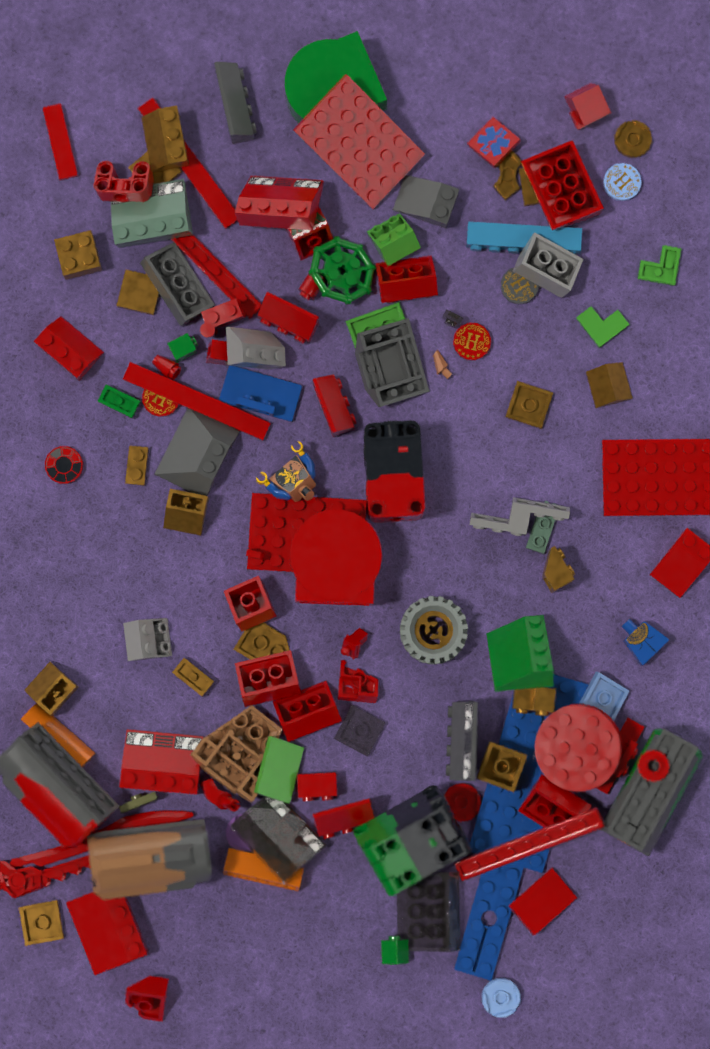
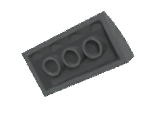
[140,242,215,326]

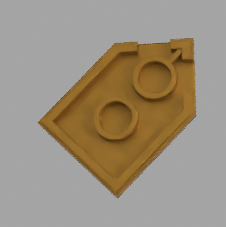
[233,623,289,660]

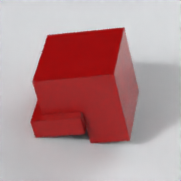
[564,83,611,130]

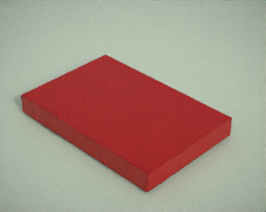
[508,868,577,936]

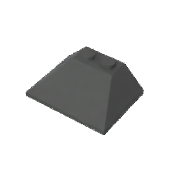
[355,318,429,407]
[154,408,240,496]

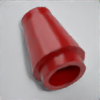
[152,354,181,380]

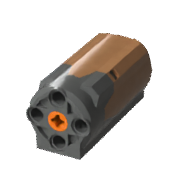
[87,819,212,900]

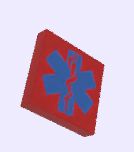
[467,117,521,168]

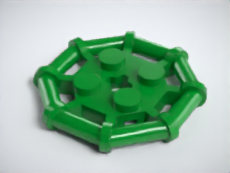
[308,236,376,305]

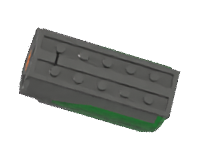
[600,728,703,856]

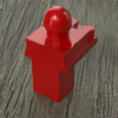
[341,628,368,660]

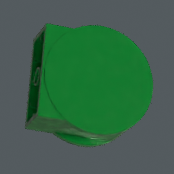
[285,31,387,123]

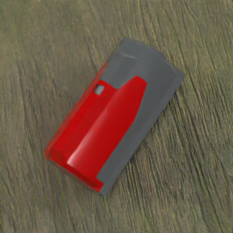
[0,722,119,848]

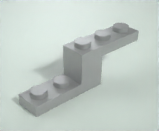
[470,497,570,536]

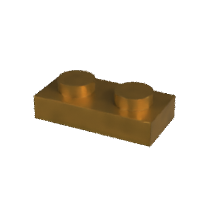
[125,446,149,486]
[172,658,214,697]

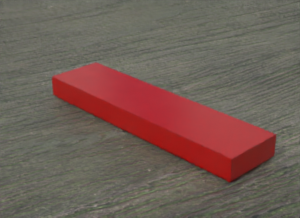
[42,103,78,181]

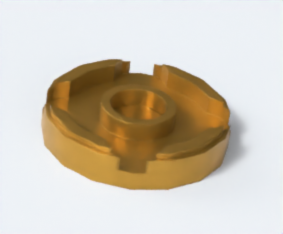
[614,120,652,158]

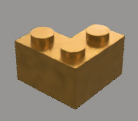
[512,687,556,716]

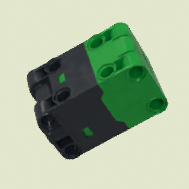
[353,785,472,896]

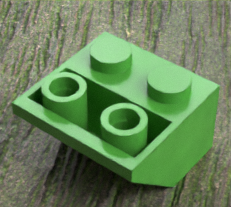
[367,213,421,266]

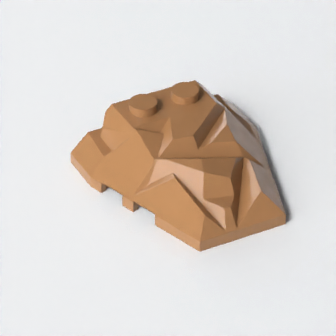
[190,705,282,802]

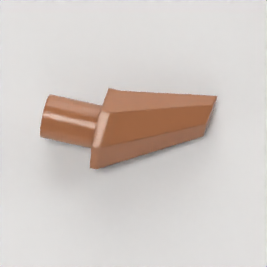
[433,349,452,379]

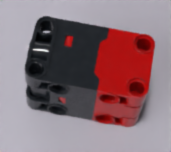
[363,420,425,523]

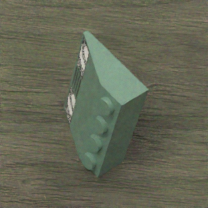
[111,179,193,248]

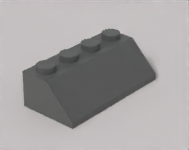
[214,62,257,144]

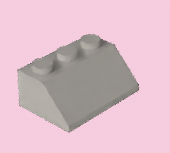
[513,232,583,298]
[226,327,286,370]

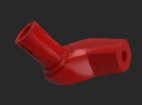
[200,778,240,812]

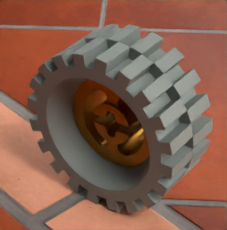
[400,596,468,665]

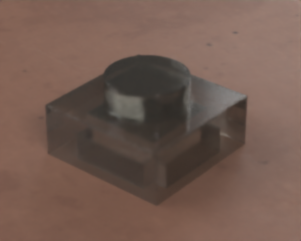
[442,309,463,328]

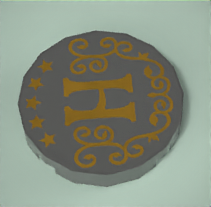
[501,268,538,304]

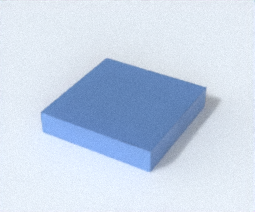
[579,672,629,721]

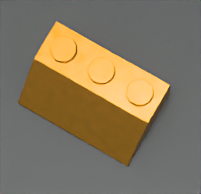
[141,105,189,172]

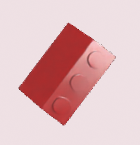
[375,255,438,303]
[258,292,319,344]
[34,316,104,381]
[312,374,357,438]
[234,650,301,707]
[273,681,342,742]
[518,774,591,842]
[313,798,375,839]

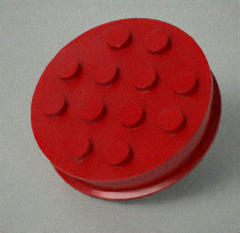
[535,704,623,791]

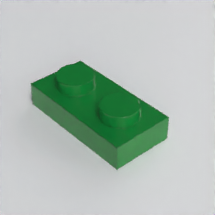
[98,385,141,418]

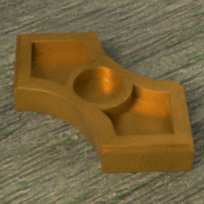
[493,150,521,201]

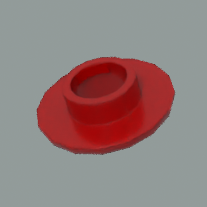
[638,750,669,782]

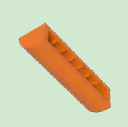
[21,703,95,768]
[223,848,305,892]

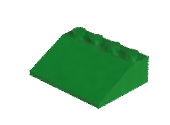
[486,615,553,692]

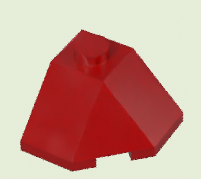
[125,976,169,1022]

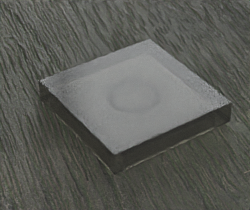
[334,705,386,757]

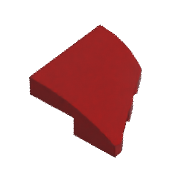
[338,660,379,703]

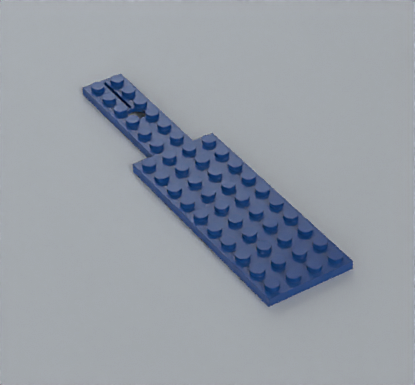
[454,674,589,981]

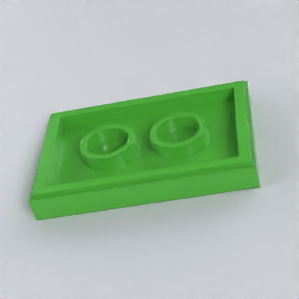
[346,302,405,348]
[254,736,304,804]

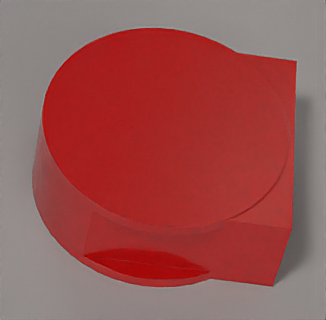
[290,509,382,606]

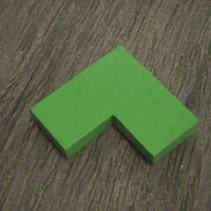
[637,245,681,286]
[576,306,630,348]

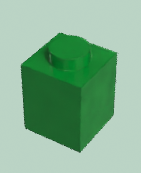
[167,333,198,363]
[381,935,409,965]

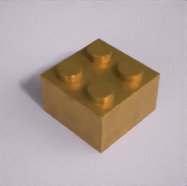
[54,230,102,280]
[476,742,527,792]

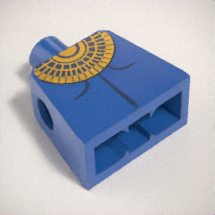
[621,619,669,666]

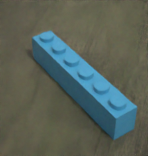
[466,222,582,255]

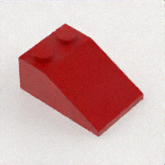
[650,528,710,598]

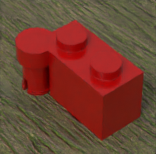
[200,298,246,338]

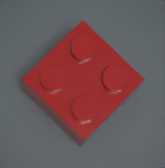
[224,575,277,632]

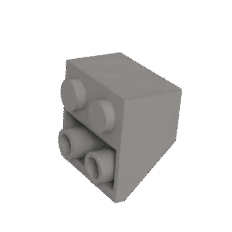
[123,618,172,661]

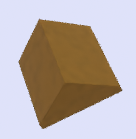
[586,362,633,408]

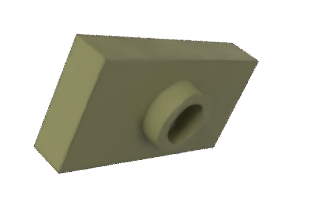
[119,791,158,813]

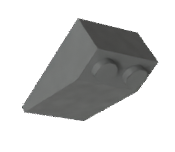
[393,175,459,229]

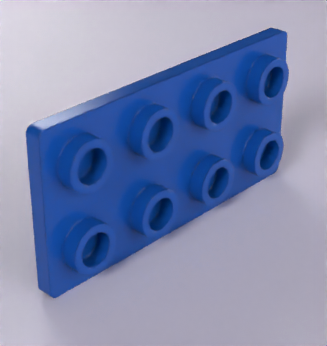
[219,366,302,422]

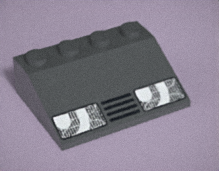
[446,702,478,781]

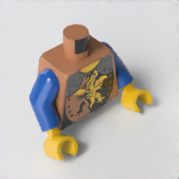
[256,441,316,502]

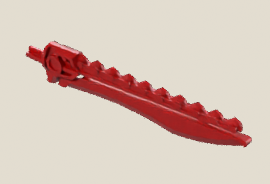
[0,810,194,899]

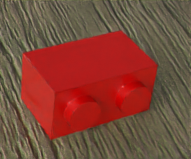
[297,772,337,801]

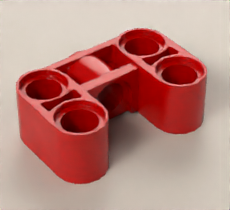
[94,161,154,202]

